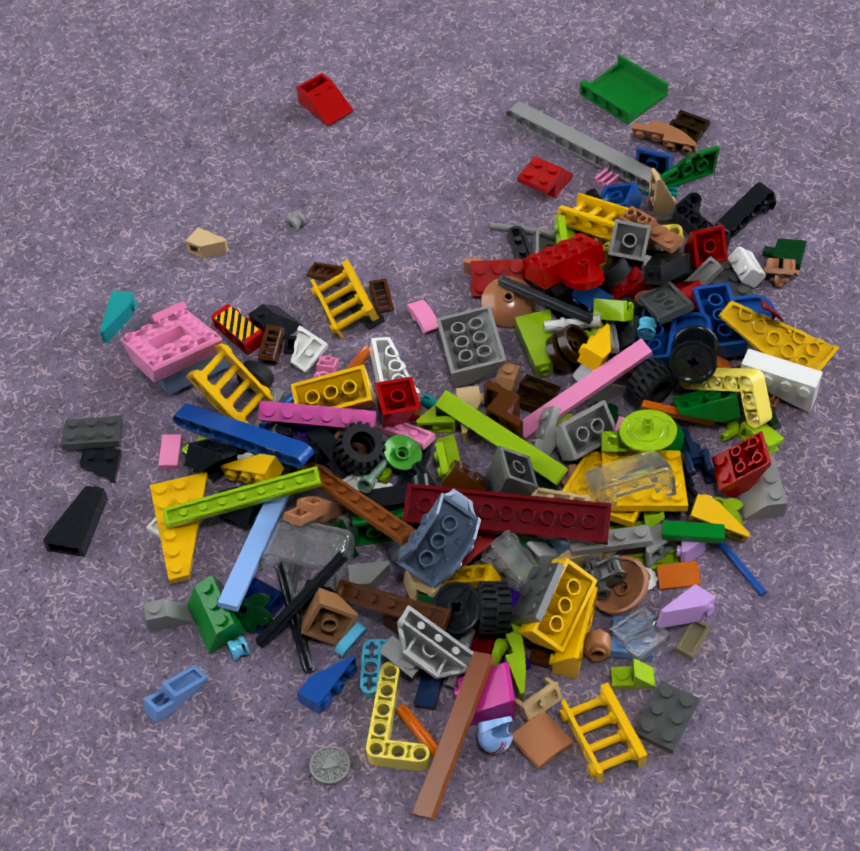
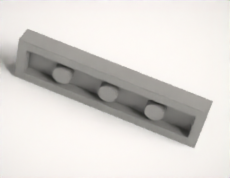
[568,525,653,557]

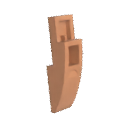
[632,120,697,154]
[620,206,684,254]
[283,496,347,527]

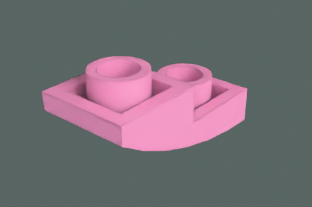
[407,300,439,335]
[313,355,339,378]

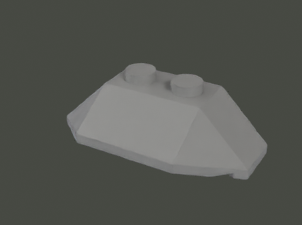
[397,605,473,679]

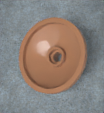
[481,276,536,328]
[596,555,649,615]

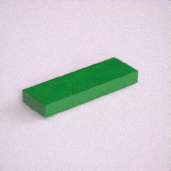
[662,520,725,544]

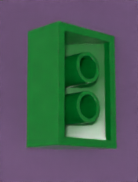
[187,575,245,654]

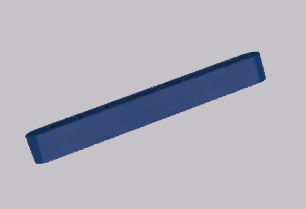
[173,403,314,468]

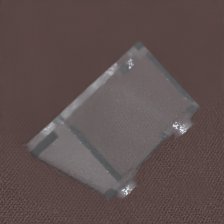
[584,451,676,506]
[259,517,355,589]

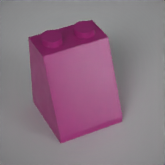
[454,662,515,726]

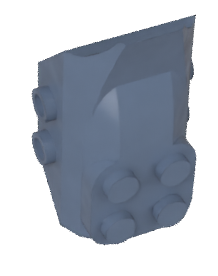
[395,489,481,588]

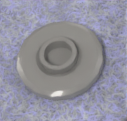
[309,746,351,785]

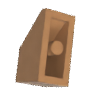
[495,363,520,392]

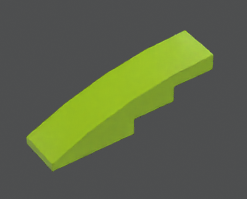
[504,613,526,701]

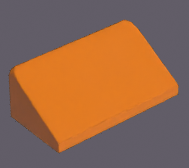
[656,561,700,591]

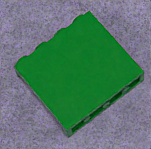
[579,54,668,125]

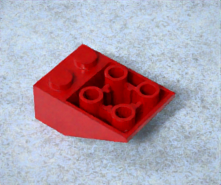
[296,73,354,126]
[712,431,772,498]

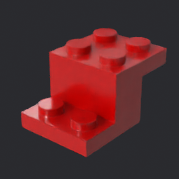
[517,156,573,198]

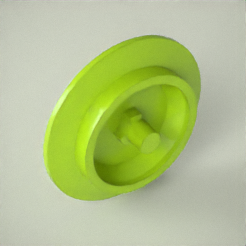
[619,410,677,452]

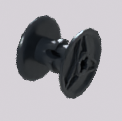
[669,325,720,384]
[432,581,481,638]

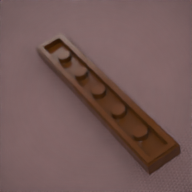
[335,579,452,631]

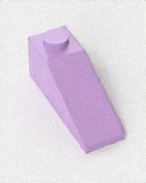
[656,584,716,628]

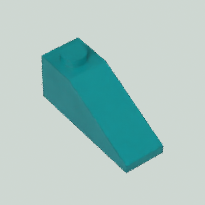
[100,291,138,343]

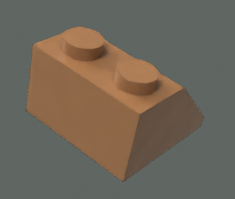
[302,588,358,646]

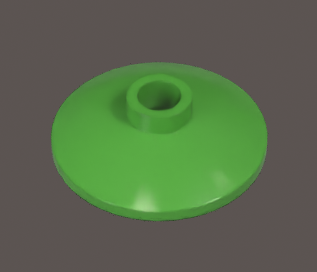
[384,435,422,471]

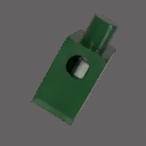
[762,238,807,276]

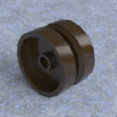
[546,324,589,372]

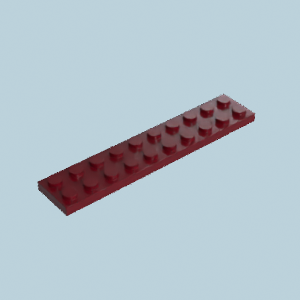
[402,483,612,545]

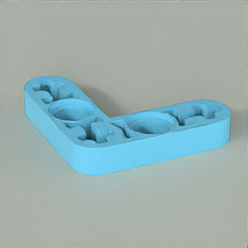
[360,639,399,698]

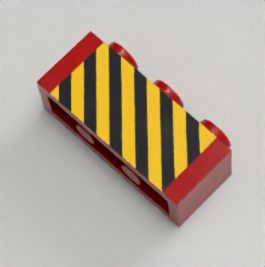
[211,304,264,356]

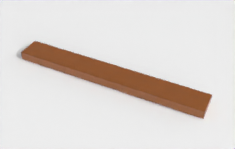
[297,462,417,546]
[412,651,495,821]

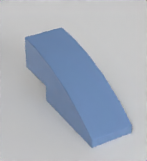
[143,665,208,723]

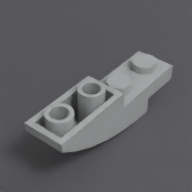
[527,406,561,472]

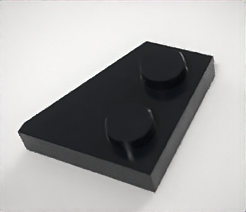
[80,449,122,483]

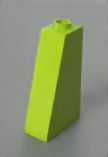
[515,309,553,377]

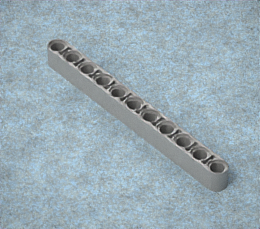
[506,101,660,192]

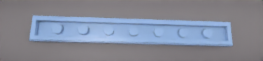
[217,495,290,612]

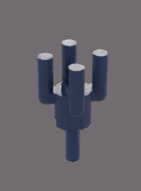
[681,427,716,487]

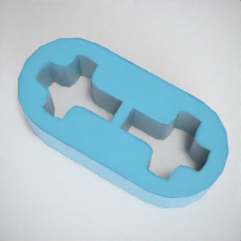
[334,622,367,658]

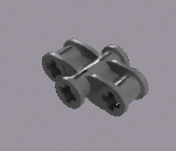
[582,555,627,600]

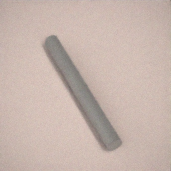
[490,222,557,237]

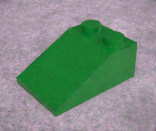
[672,390,741,422]

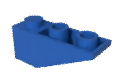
[297,655,357,715]

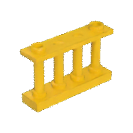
[558,193,629,241]
[310,259,379,339]
[186,343,274,424]
[559,682,647,784]

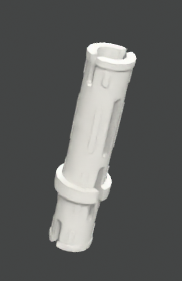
[544,315,601,333]

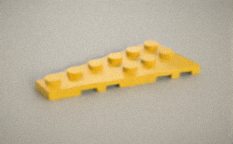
[718,301,840,371]
[150,472,208,584]

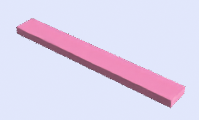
[523,338,653,441]

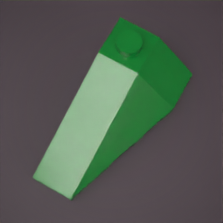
[660,146,720,188]

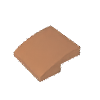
[512,712,574,769]

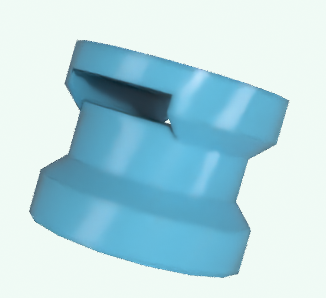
[637,316,657,340]
[226,635,250,661]

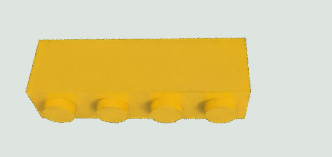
[291,364,376,410]
[518,558,598,653]
[549,586,598,679]

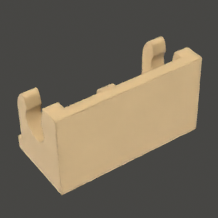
[515,677,563,721]

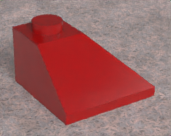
[684,225,728,267]

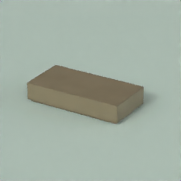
[673,621,712,661]

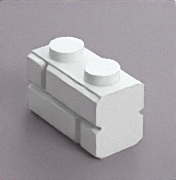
[728,246,766,288]

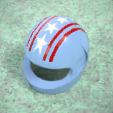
[477,716,513,754]

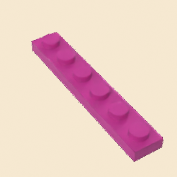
[258,401,376,428]

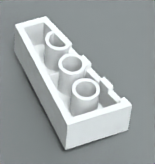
[370,337,420,400]
[741,349,823,413]

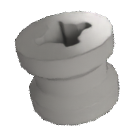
[285,210,307,232]

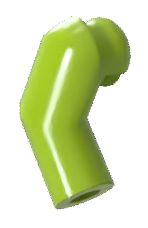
[719,418,739,442]
[491,638,509,666]

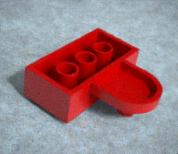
[522,233,605,290]

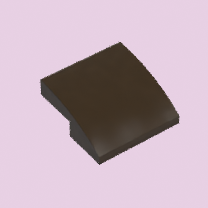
[669,110,711,144]
[515,374,561,413]

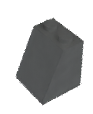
[485,446,538,495]

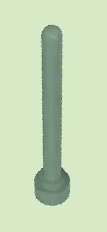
[357,457,389,493]

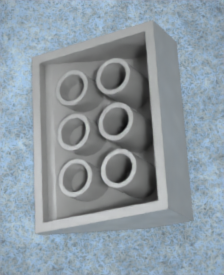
[436,305,507,388]

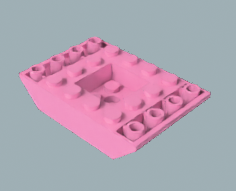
[120,309,222,383]

